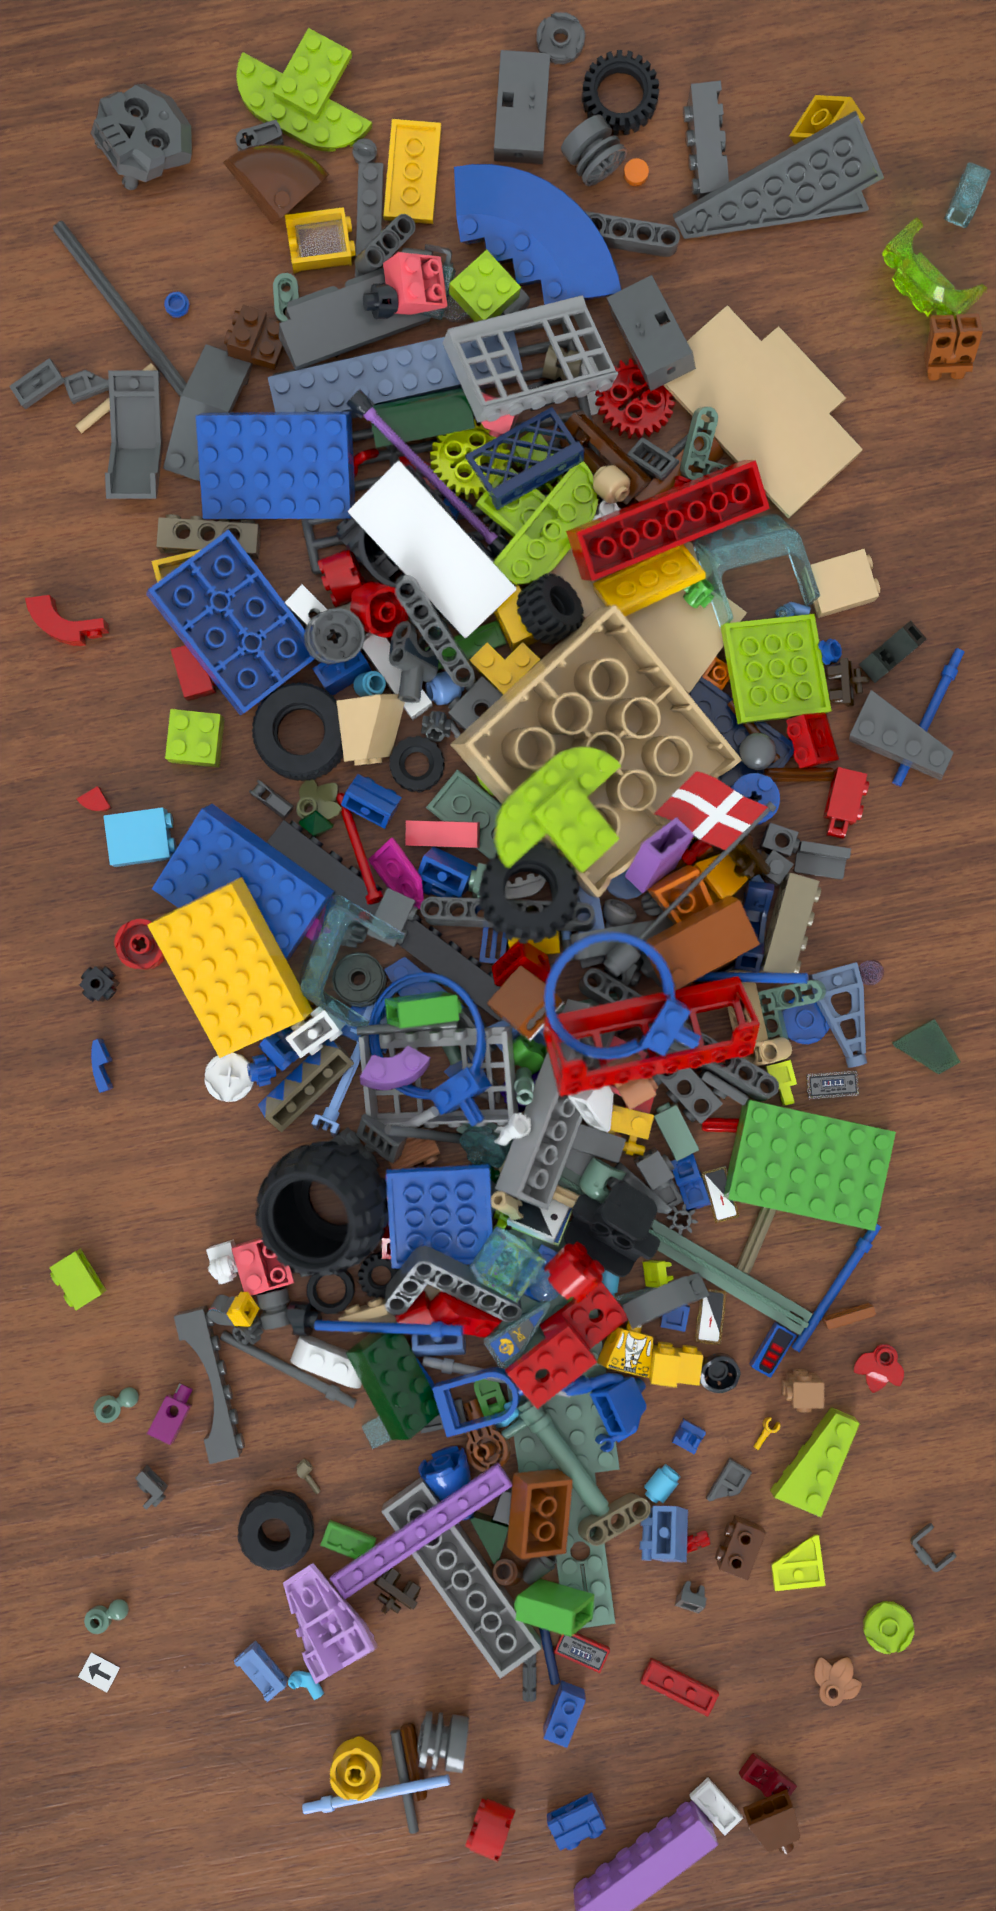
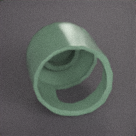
[579,1157,627,1201]

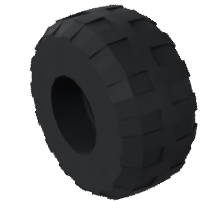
[237,1490,314,1571]

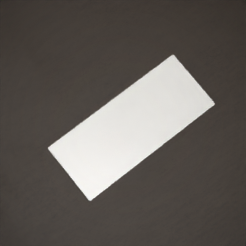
[348,461,516,638]

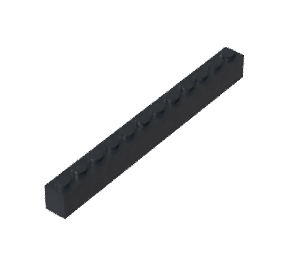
[267,820,503,1021]

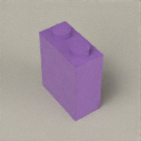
[625,818,694,893]

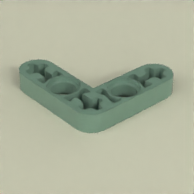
[680,407,727,480]
[758,980,826,1062]

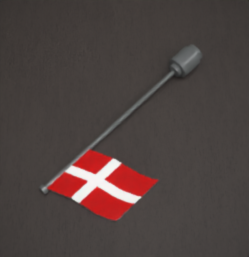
[603,771,776,977]

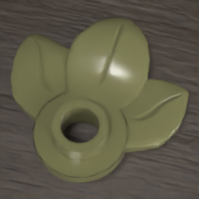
[296,779,342,820]

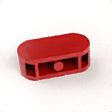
[429,1290,503,1338]

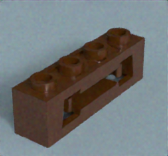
[558,410,652,505]

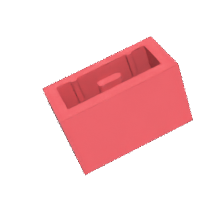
[383,252,447,315]
[231,1237,294,1296]

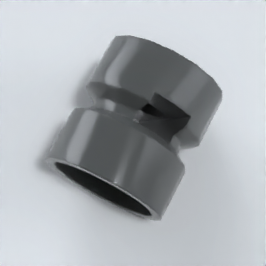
[255,1287,290,1330]

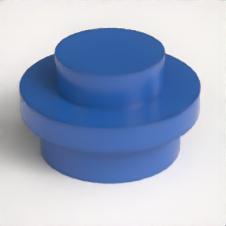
[164,292,190,317]

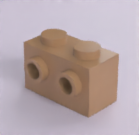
[781,1369,824,1412]

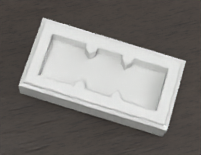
[690,1778,743,1835]

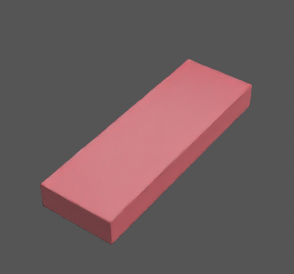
[406,820,480,848]

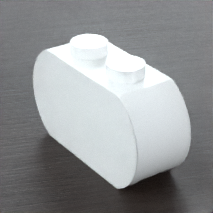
[290,1336,362,1388]

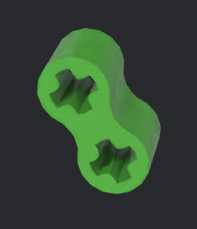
[512,1034,548,1075]

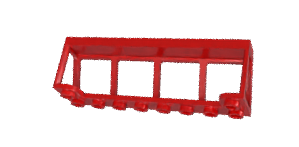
[543,976,760,1096]

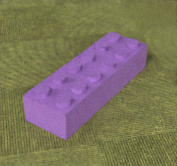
[573,1800,718,1911]

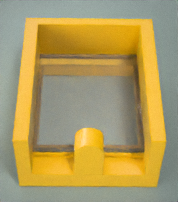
[285,207,356,274]

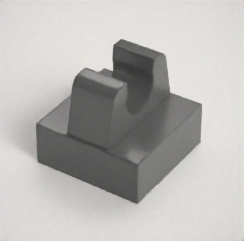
[675,1581,707,1614]

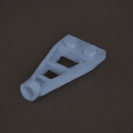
[808,962,867,1068]

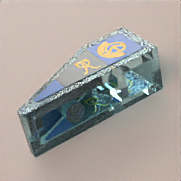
[484,1298,551,1369]

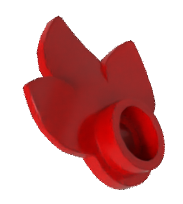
[854,1344,904,1393]

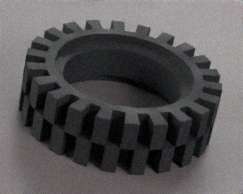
[582,50,659,136]

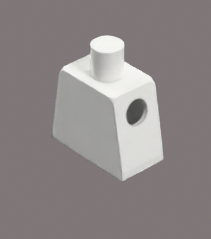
[285,585,333,640]

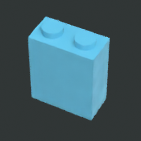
[104,808,177,867]

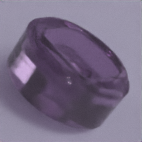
[859,960,884,985]

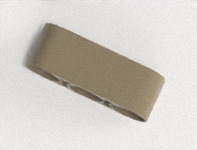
[578,1493,651,1546]

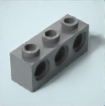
[652,1048,723,1124]

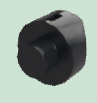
[363,283,398,319]
[286,1301,322,1337]

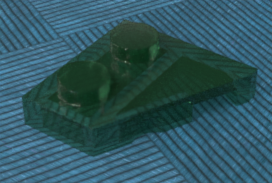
[892,1018,960,1074]

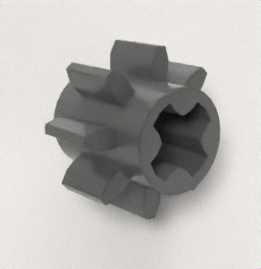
[421,711,452,742]
[336,916,367,948]
[667,1204,698,1235]
[232,1315,264,1345]

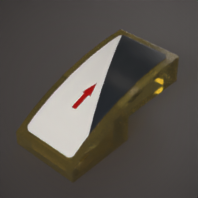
[701,1166,739,1224]
[695,1289,726,1345]

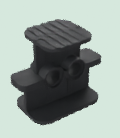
[564,1182,660,1277]

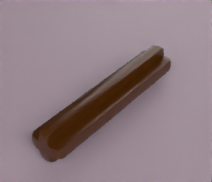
[763,767,834,782]
[401,1723,427,1801]

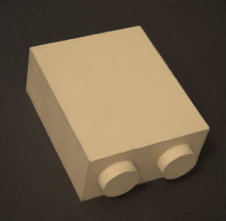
[803,549,880,618]

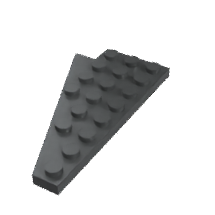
[673,110,884,239]

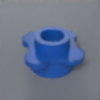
[818,639,842,665]

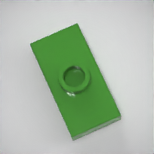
[320,1520,376,1559]

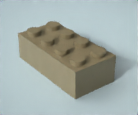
[759,873,821,973]

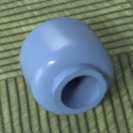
[425,671,464,706]

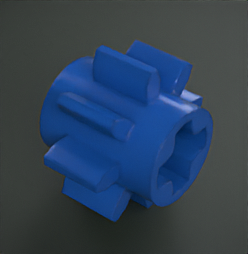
[247,1054,276,1087]

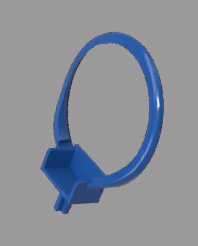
[544,932,701,1059]
[368,972,492,1127]

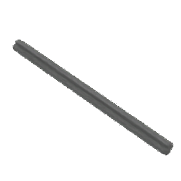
[53,221,187,398]

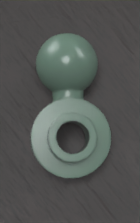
[93,1387,139,1423]
[84,1599,129,1634]

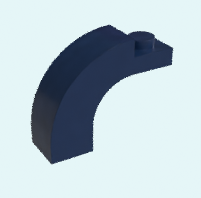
[734,881,774,973]

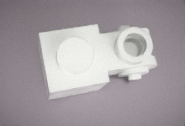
[206,1240,238,1284]

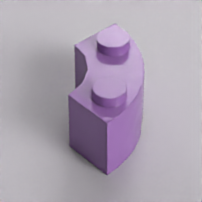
[360,1046,430,1090]

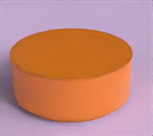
[624,158,649,186]

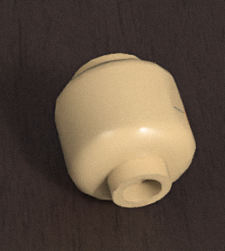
[593,465,630,504]

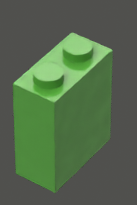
[384,991,462,1028]
[514,1579,595,1637]

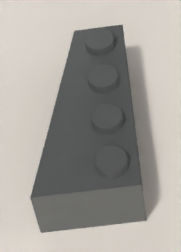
[683,81,729,200]
[849,690,954,780]

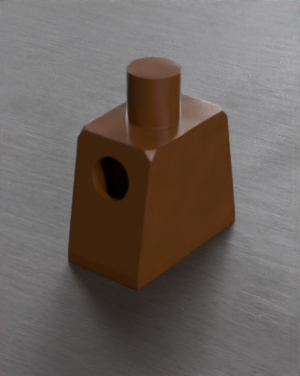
[743,1789,800,1854]

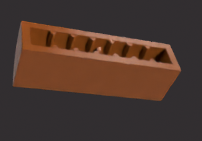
[634,430,724,504]

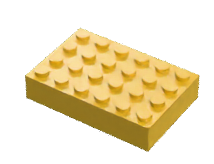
[148,877,313,1058]

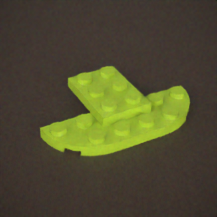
[237,28,372,152]
[476,462,598,585]
[494,747,622,873]

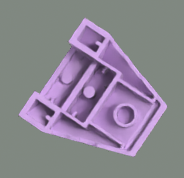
[283,1563,378,1684]

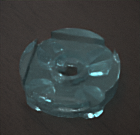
[459,1125,510,1168]

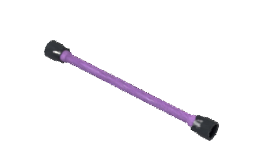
[346,389,509,558]

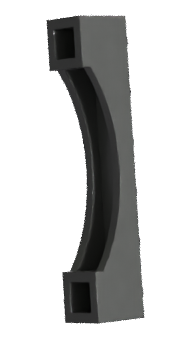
[174,1305,245,1464]

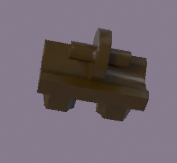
[828,658,869,707]
[728,833,771,879]
[373,1568,421,1614]

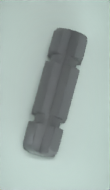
[523,1653,536,1702]

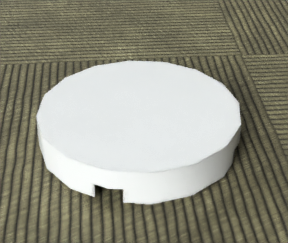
[204,1052,254,1102]

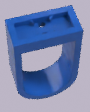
[432,1367,525,1437]

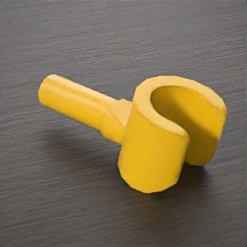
[753,1417,780,1450]

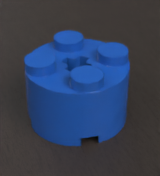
[731,773,780,826]

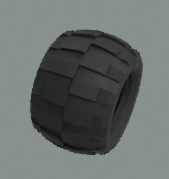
[255,1141,389,1276]

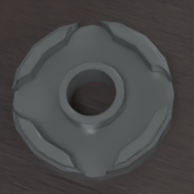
[536,12,585,64]

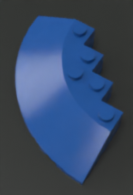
[454,164,622,305]

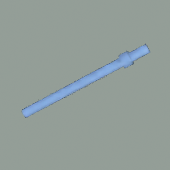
[302,1774,450,1814]

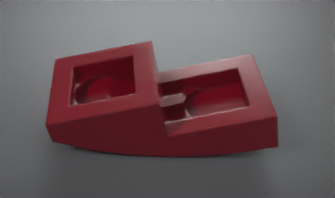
[738,1753,797,1797]

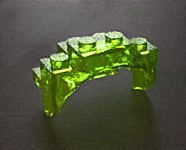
[882,217,988,321]

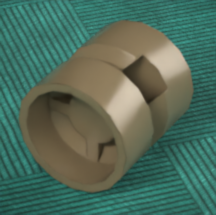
[542,345,582,381]

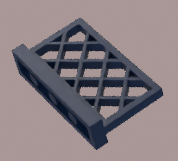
[465,407,584,510]

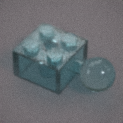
[468,1226,560,1302]

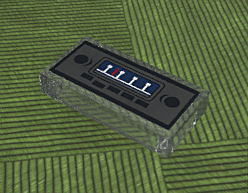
[806,1070,859,1099]

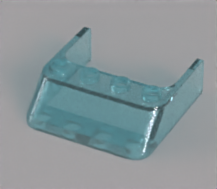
[693,514,820,628]
[299,895,404,1027]

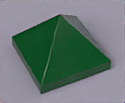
[298,810,334,838]

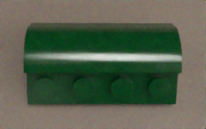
[371,388,475,448]

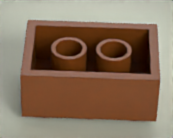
[507,1469,573,1559]

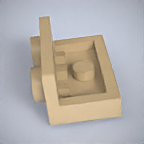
[338,1297,397,1335]

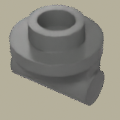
[641,892,663,916]

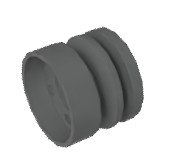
[561,115,627,186]
[304,608,365,664]
[417,1711,469,1773]

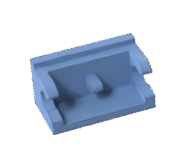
[234,1640,288,1702]

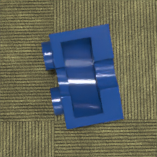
[259,1025,299,1072]

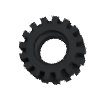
[358,1252,400,1299]

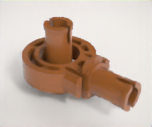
[463,1399,511,1472]

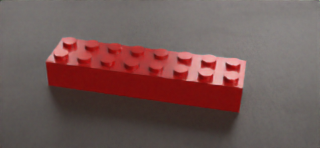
[566,460,770,581]

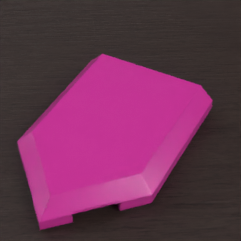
[368,837,424,909]

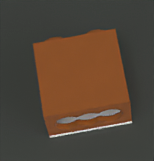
[487,965,564,1041]

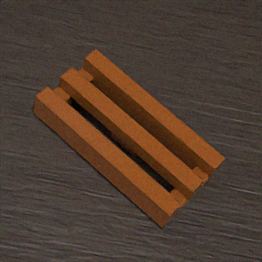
[822,1302,876,1330]

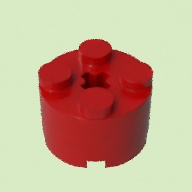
[317,549,366,608]
[350,582,409,638]
[114,919,166,970]
[544,1242,605,1303]
[465,1798,516,1862]

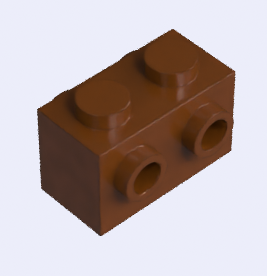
[715,1515,766,1580]

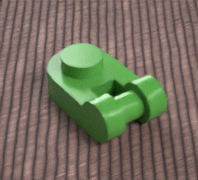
[474,1379,507,1417]

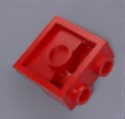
[786,713,839,768]

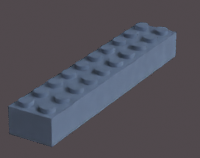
[267,330,523,419]

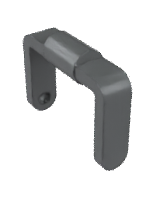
[910,1523,957,1572]

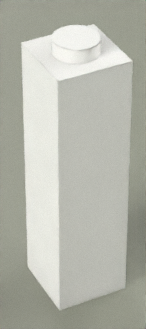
[361,633,433,720]

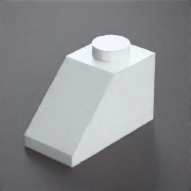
[568,1086,614,1132]

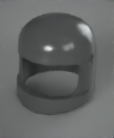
[739,733,777,770]

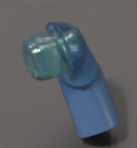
[774,602,811,618]

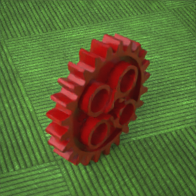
[595,358,675,439]

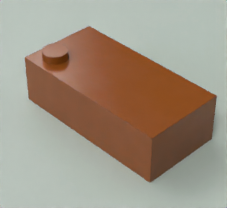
[645,895,760,991]

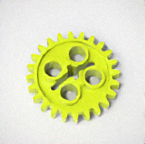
[430,419,511,500]

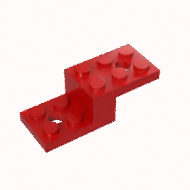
[505,1282,628,1409]

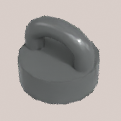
[352,139,377,164]

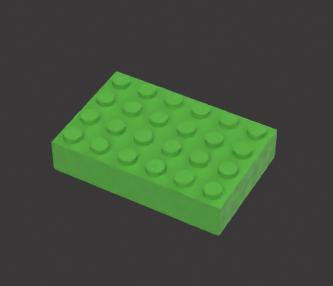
[723,1099,896,1231]

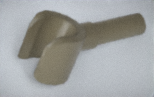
[297,1459,321,1494]

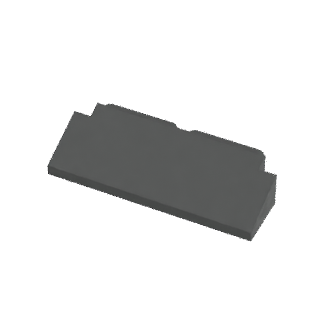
[279,268,430,370]

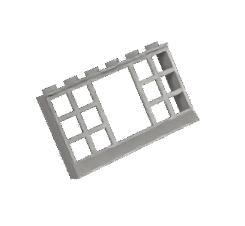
[443,295,618,423]
[359,1026,519,1128]

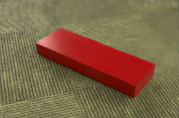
[640,1658,719,1717]

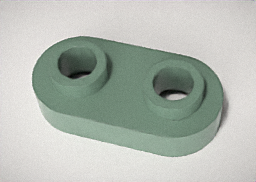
[273,273,299,322]

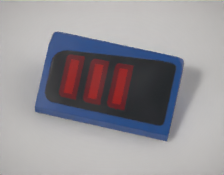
[749,1322,797,1378]

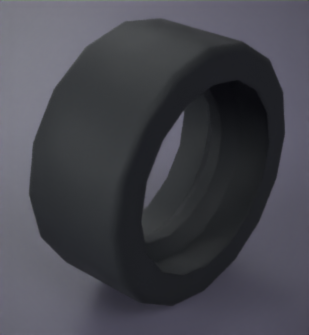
[307,1270,355,1314]

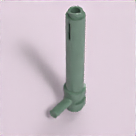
[501,1398,610,1516]

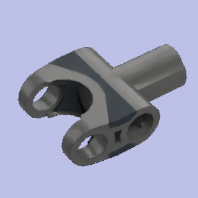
[389,621,439,703]

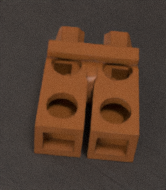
[924,314,983,380]

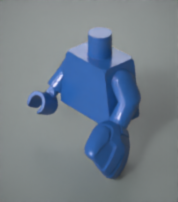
[561,1373,646,1452]

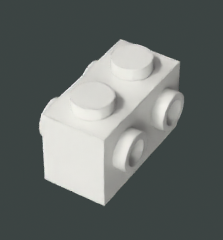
[286,1003,347,1058]

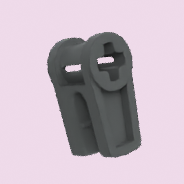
[236,120,284,151]

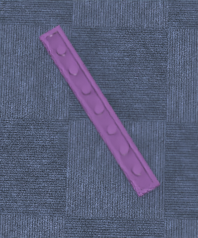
[330,1463,513,1600]

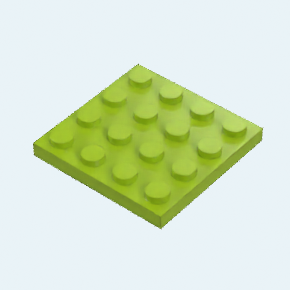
[720,614,831,724]

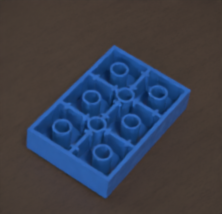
[196,412,355,519]
[146,529,314,716]
[152,804,334,962]

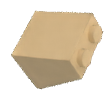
[337,694,405,765]

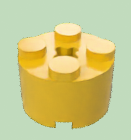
[330,1737,383,1801]

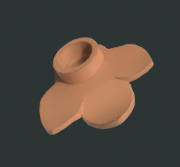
[814,1657,862,1706]

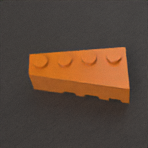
[647,865,737,969]

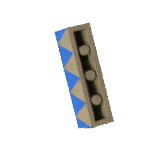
[258,1039,354,1133]

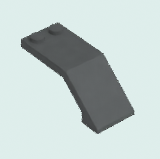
[163,344,253,481]
[105,370,163,499]

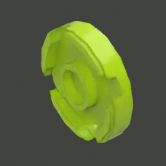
[863,1601,914,1654]

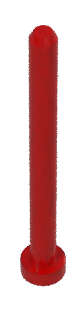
[336,793,383,905]

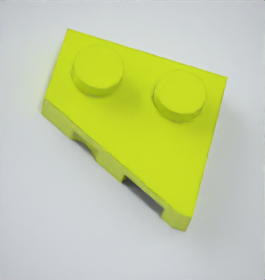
[771,1535,826,1591]

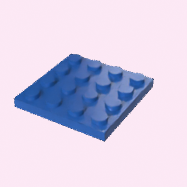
[386,1164,494,1268]

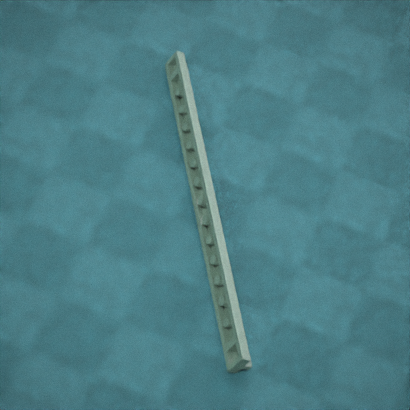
[456,1122,813,1335]

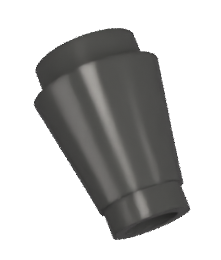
[522,1555,557,1585]

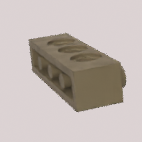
[156,514,261,559]

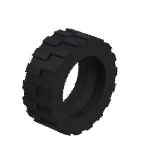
[389,736,445,793]

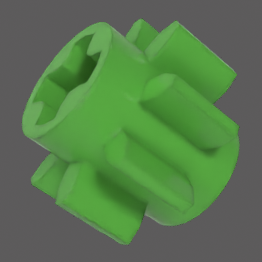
[683,579,714,608]

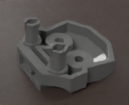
[91,84,192,190]

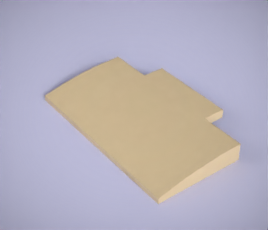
[663,305,863,519]
[549,504,747,694]

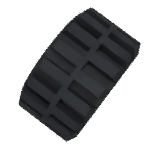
[516,573,584,645]

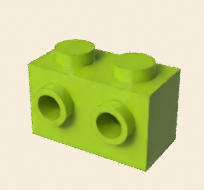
[50,1248,107,1310]

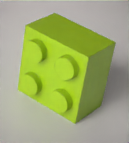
[449,250,521,322]
[165,709,225,768]

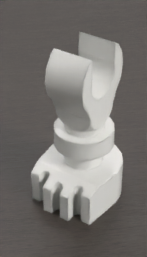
[494,1113,531,1146]

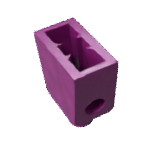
[147,1383,193,1445]

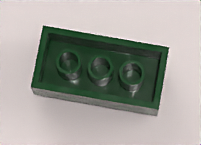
[346,1332,440,1440]

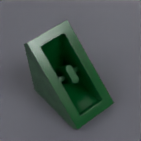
[470,1511,509,1565]

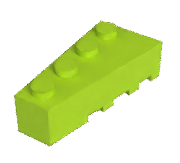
[770,1407,860,1517]

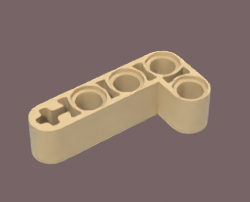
[728,969,792,1066]

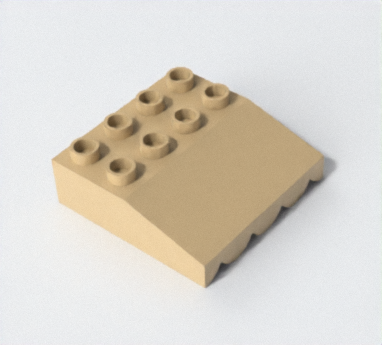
[450,605,742,898]

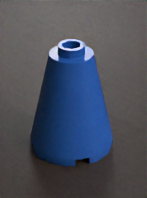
[418,1446,474,1521]

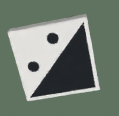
[507,1199,570,1244]

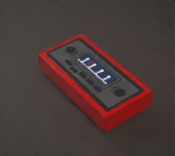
[554,1632,610,1673]

